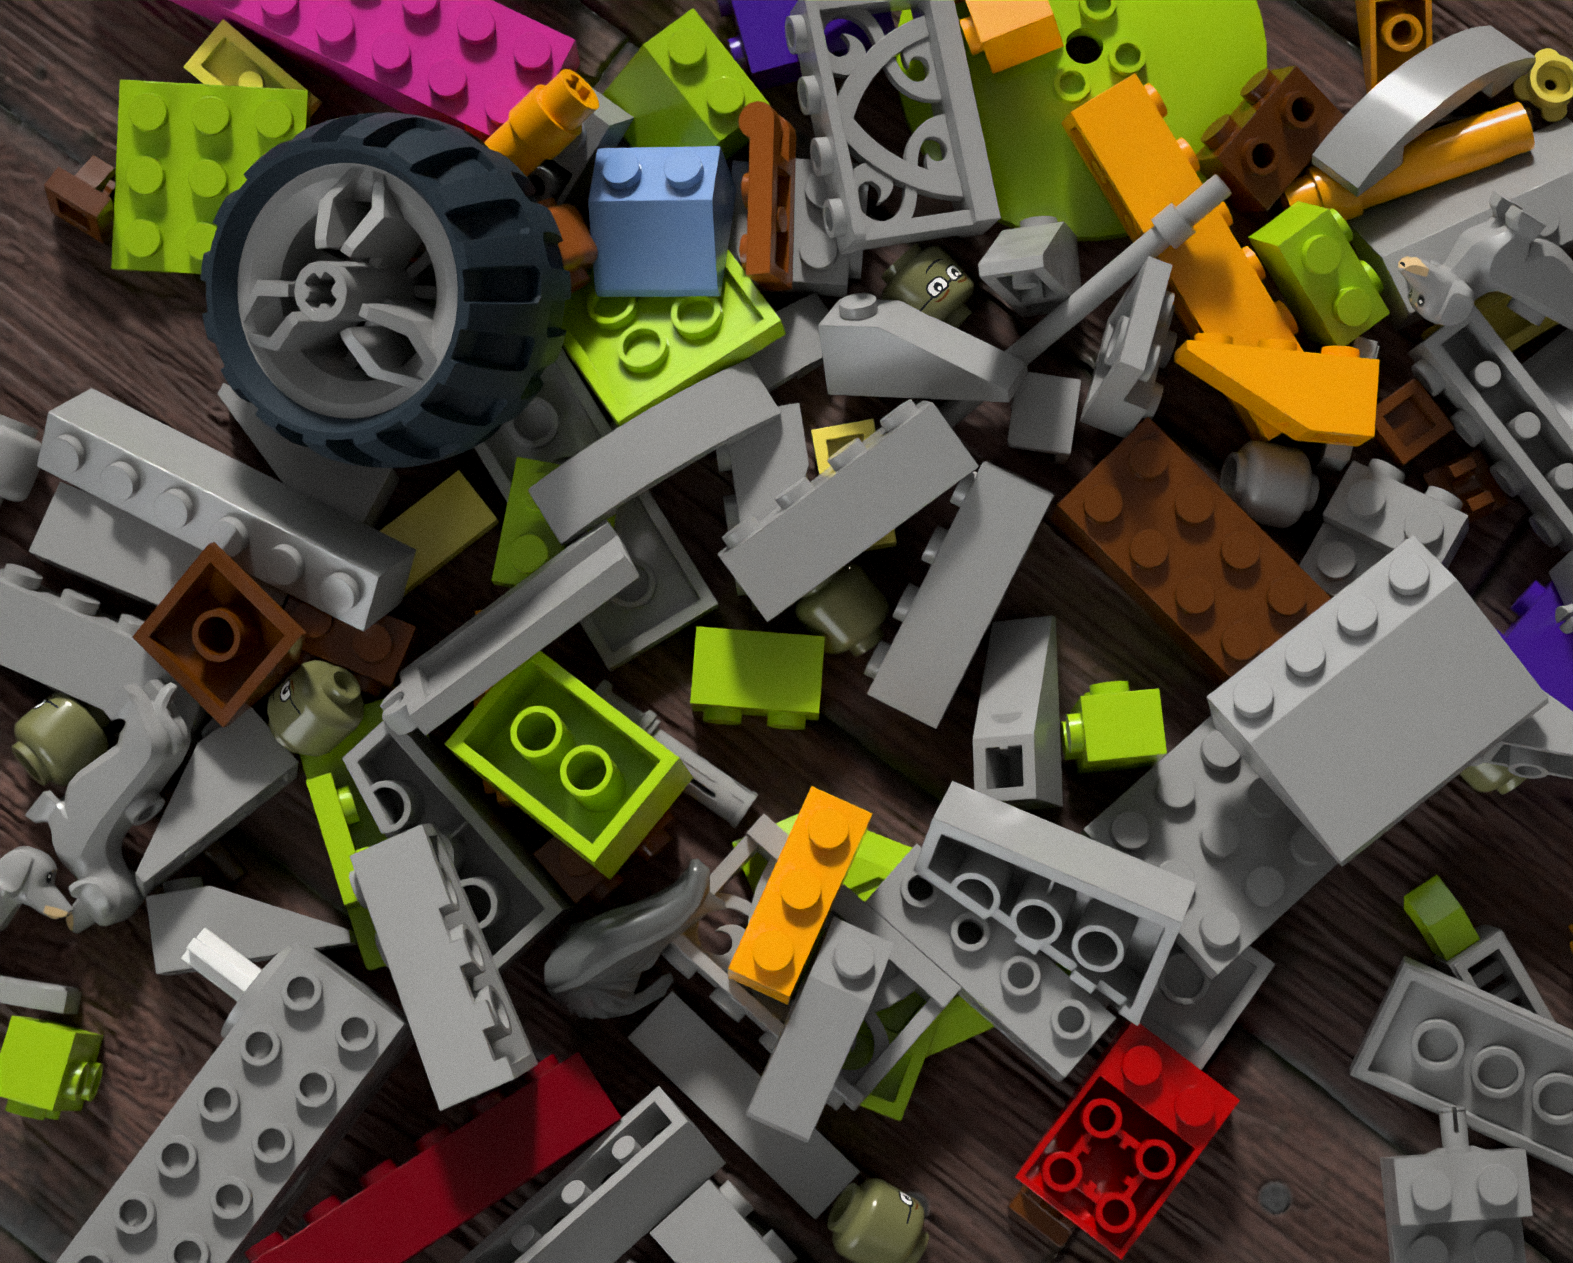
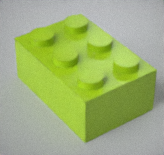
[445,651,694,880]

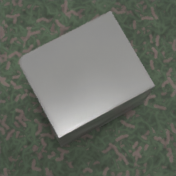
[1007,372,1081,465]

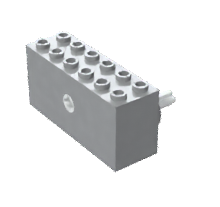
[56,928,415,1263]

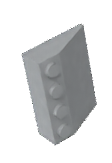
[1207,535,1549,867]

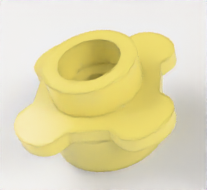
[1512,48,1573,122]

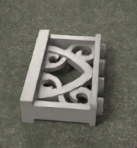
[785,0,1001,255]
[661,814,961,1111]

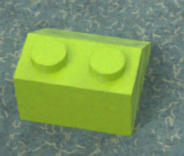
[602,8,770,160]

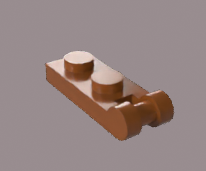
[738,101,796,291]

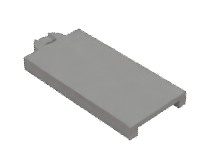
[380,519,640,736]

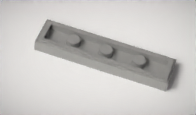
[628,991,860,1220]

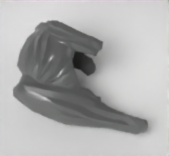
[544,859,726,1019]

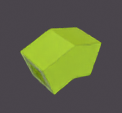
[1404,875,1480,961]

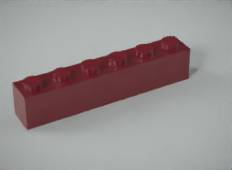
[244,1052,621,1263]

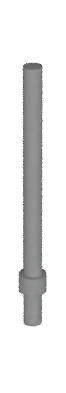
[937,174,1232,428]

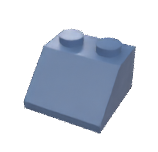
[588,146,737,297]

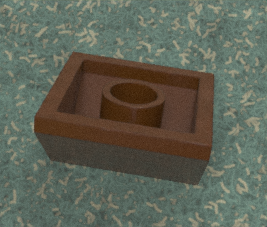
[132,542,307,728]

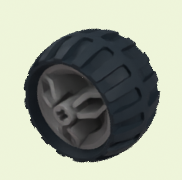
[200,112,571,468]

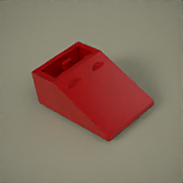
[1015,1020,1240,1260]

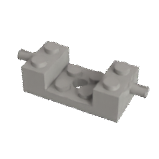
[1380,1106,1533,1263]

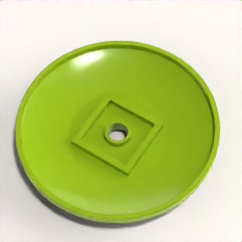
[895,0,1267,241]

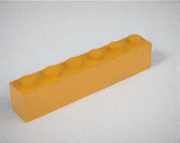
[1061,73,1304,442]

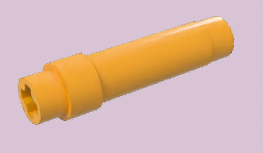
[410,69,599,262]
[1280,102,1535,221]

